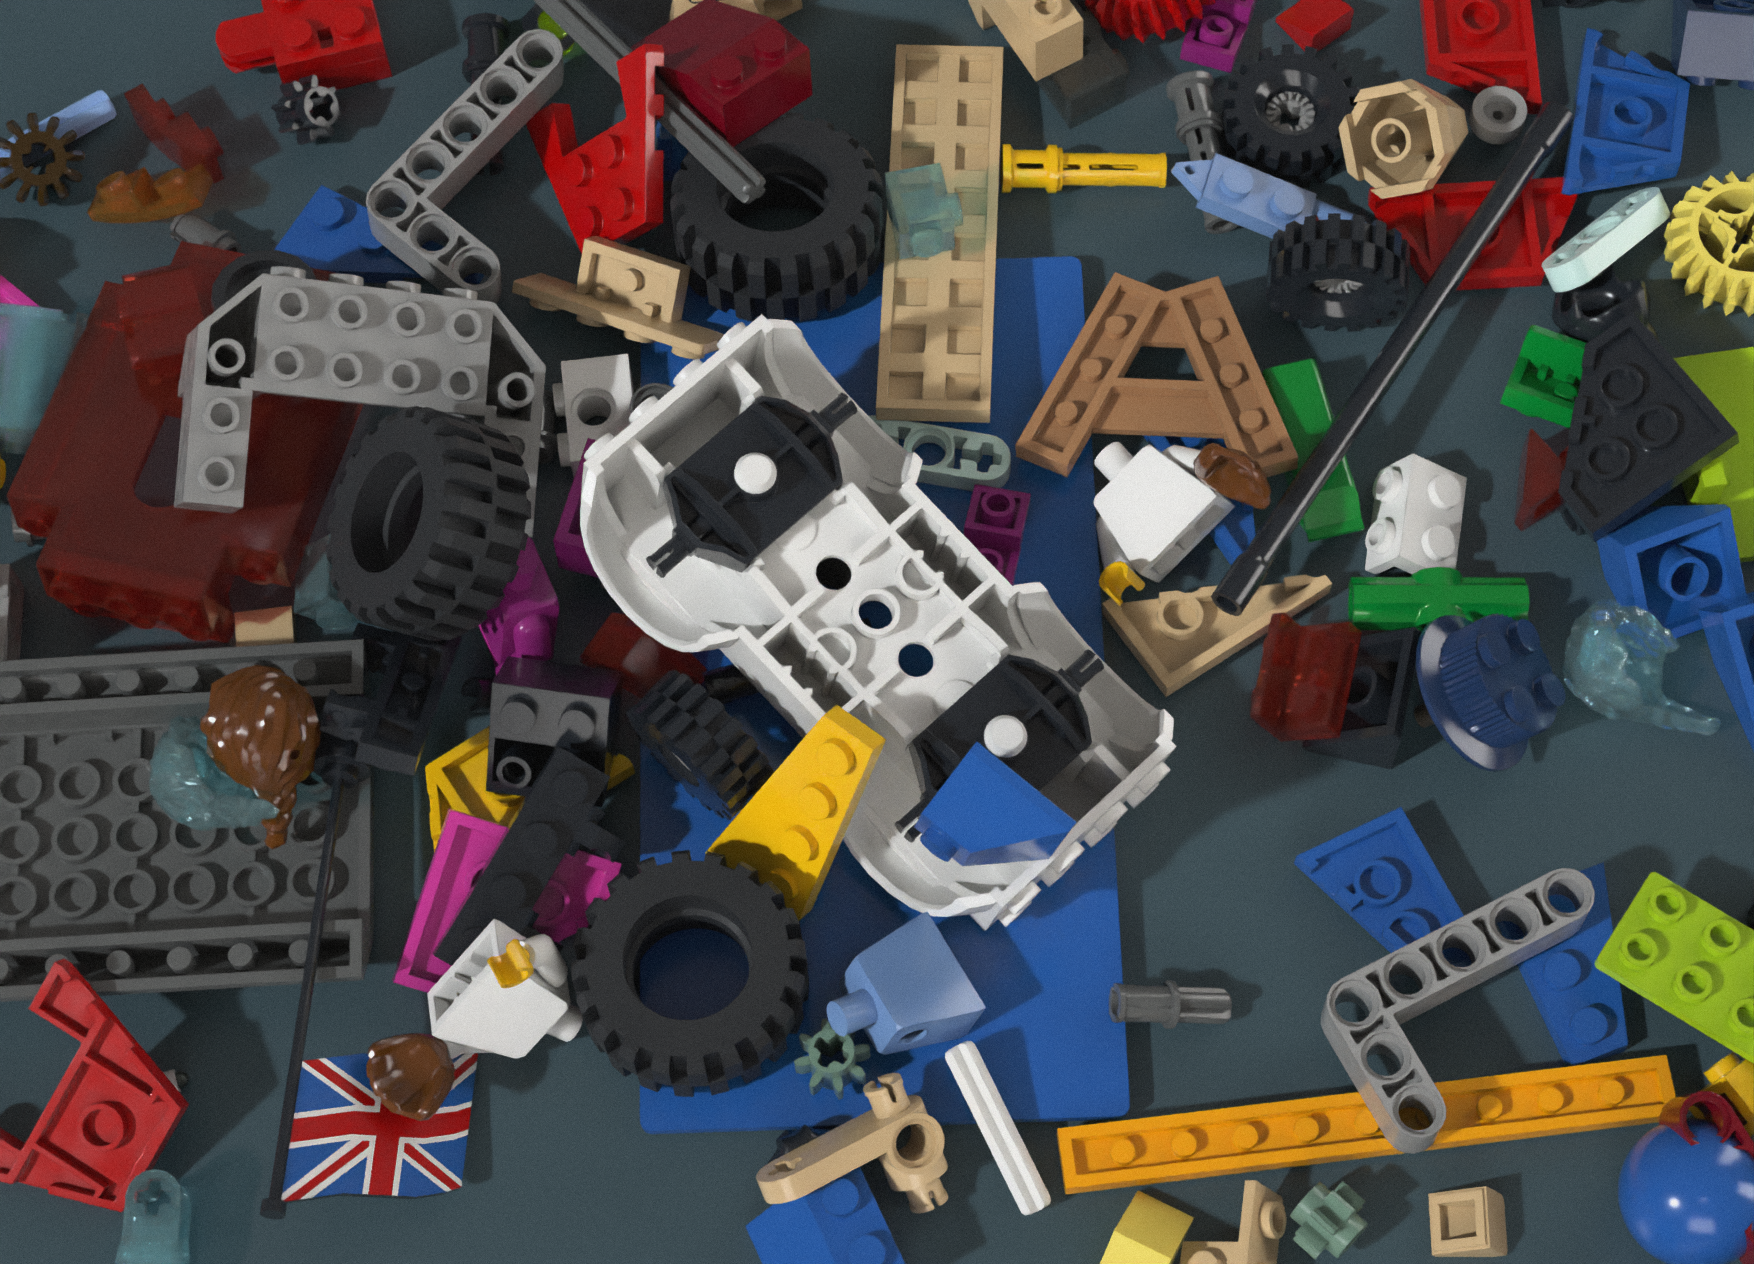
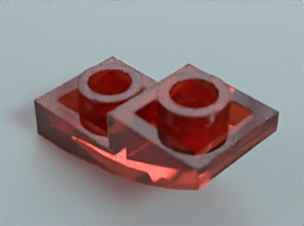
[124,83,224,183]

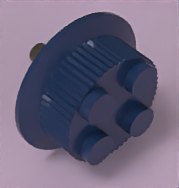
[1414,613,1565,772]

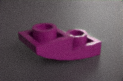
[1180,0,1257,73]
[963,484,1031,586]

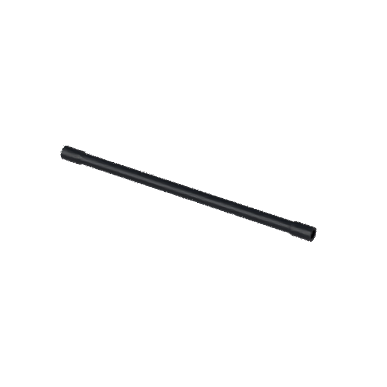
[1211,101,1573,616]

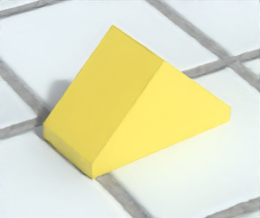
[1100,1190,1194,1264]

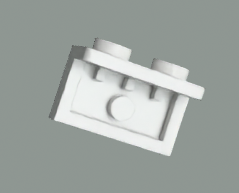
[1365,454,1467,575]

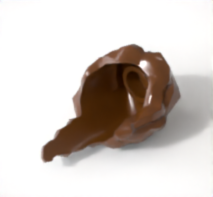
[200,665,321,850]

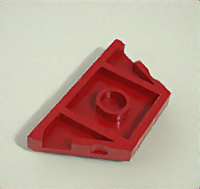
[1419,0,1542,114]
[1367,177,1578,290]

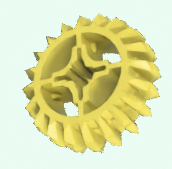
[1664,171,1754,318]

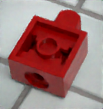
[215,0,392,90]

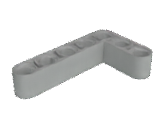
[366,29,564,304]
[1320,868,1595,1154]

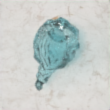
[1562,599,1721,737]
[149,715,280,831]

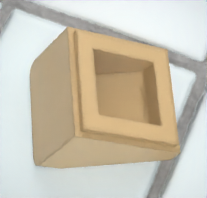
[1428,1186,1508,1257]

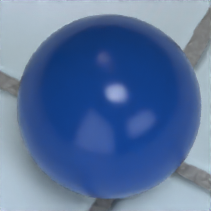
[1618,1118,1754,1264]

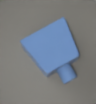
[826,912,986,1055]

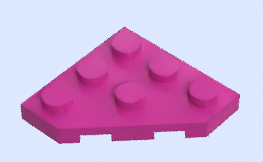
[392,808,622,993]

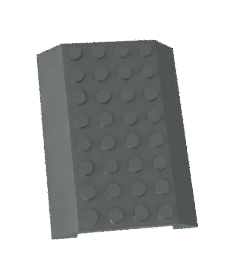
[0,639,374,1002]

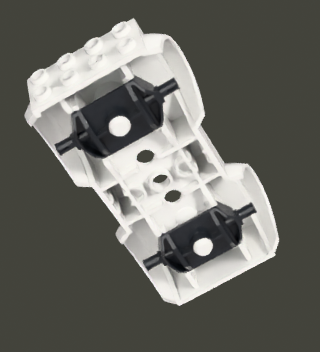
[580,314,1176,931]

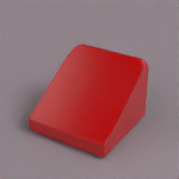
[1275,0,1354,52]

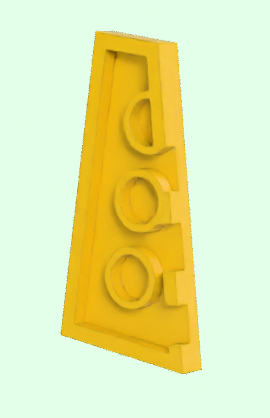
[705,705,886,921]

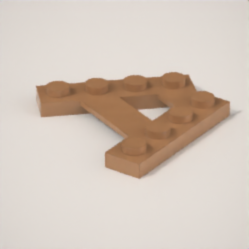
[1015,272,1298,477]

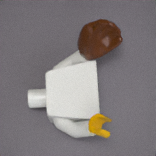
[1093,442,1271,605]
[366,919,583,1121]

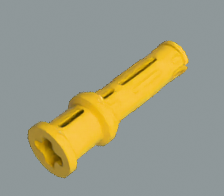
[1000,144,1167,194]

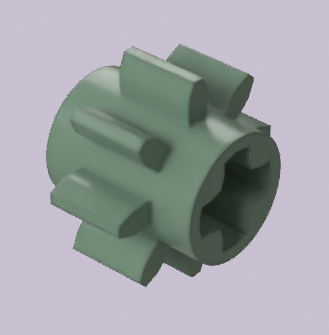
[794,1019,871,1100]
[1290,1181,1368,1259]

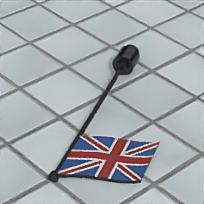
[260,696,478,1219]

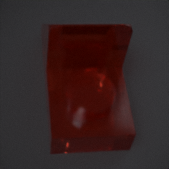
[1514,429,1569,532]

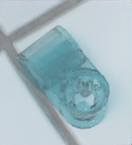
[116,1169,192,1264]

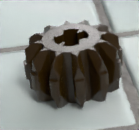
[0,113,85,207]

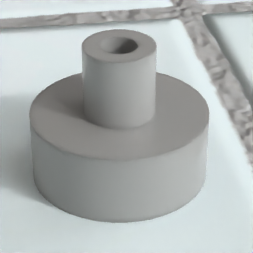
[1469,86,1527,144]

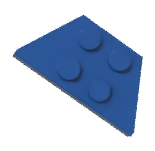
[1561,28,1690,195]

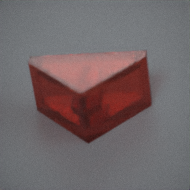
[579,612,708,698]

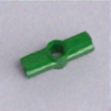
[1347,567,1530,632]

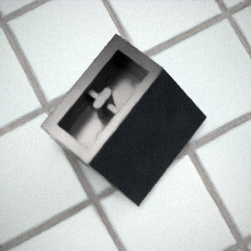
[486,656,624,807]

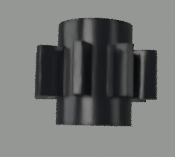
[271,75,343,145]

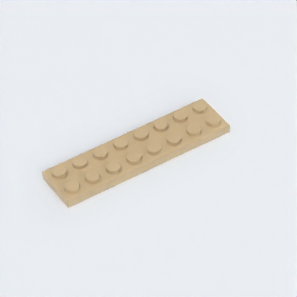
[876,44,1004,423]

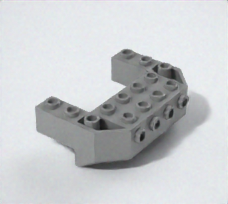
[174,266,546,538]

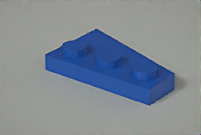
[1294,807,1472,967]
[1497,862,1628,1067]

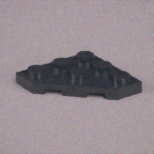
[1558,312,1739,542]

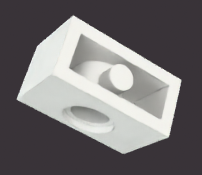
[553,354,634,477]

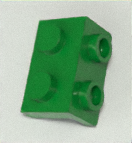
[1500,325,1587,428]

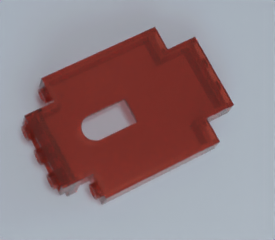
[6,241,364,643]

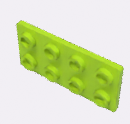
[1673,347,1754,563]
[1594,872,1754,1064]

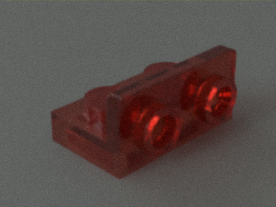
[1250,613,1362,741]

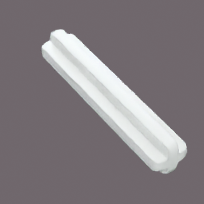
[945,1041,1051,1215]

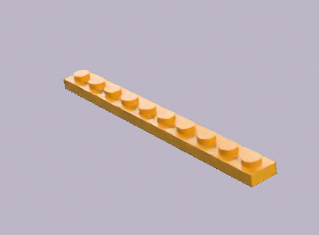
[1057,1055,1676,1195]

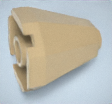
[1338,79,1469,199]

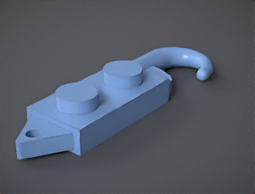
[1171,153,1366,239]

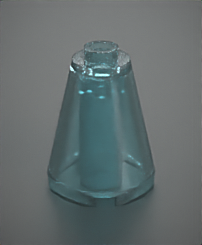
[0,303,91,456]

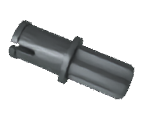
[1109,980,1232,1029]

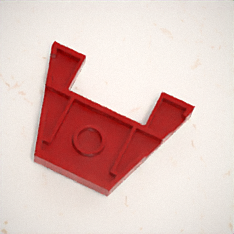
[526,44,664,254]
[0,958,189,1212]

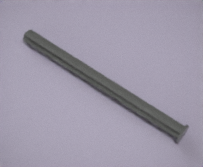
[533,0,766,204]

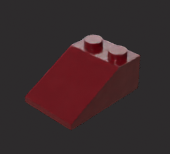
[629,0,812,147]

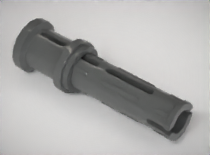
[1166,71,1238,234]

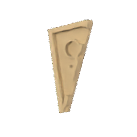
[1102,575,1332,697]

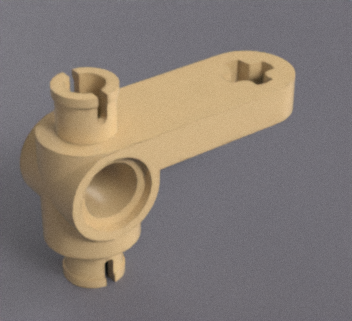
[756,1073,949,1213]

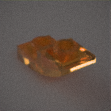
[87,164,213,223]

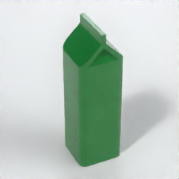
[1262,359,1365,542]

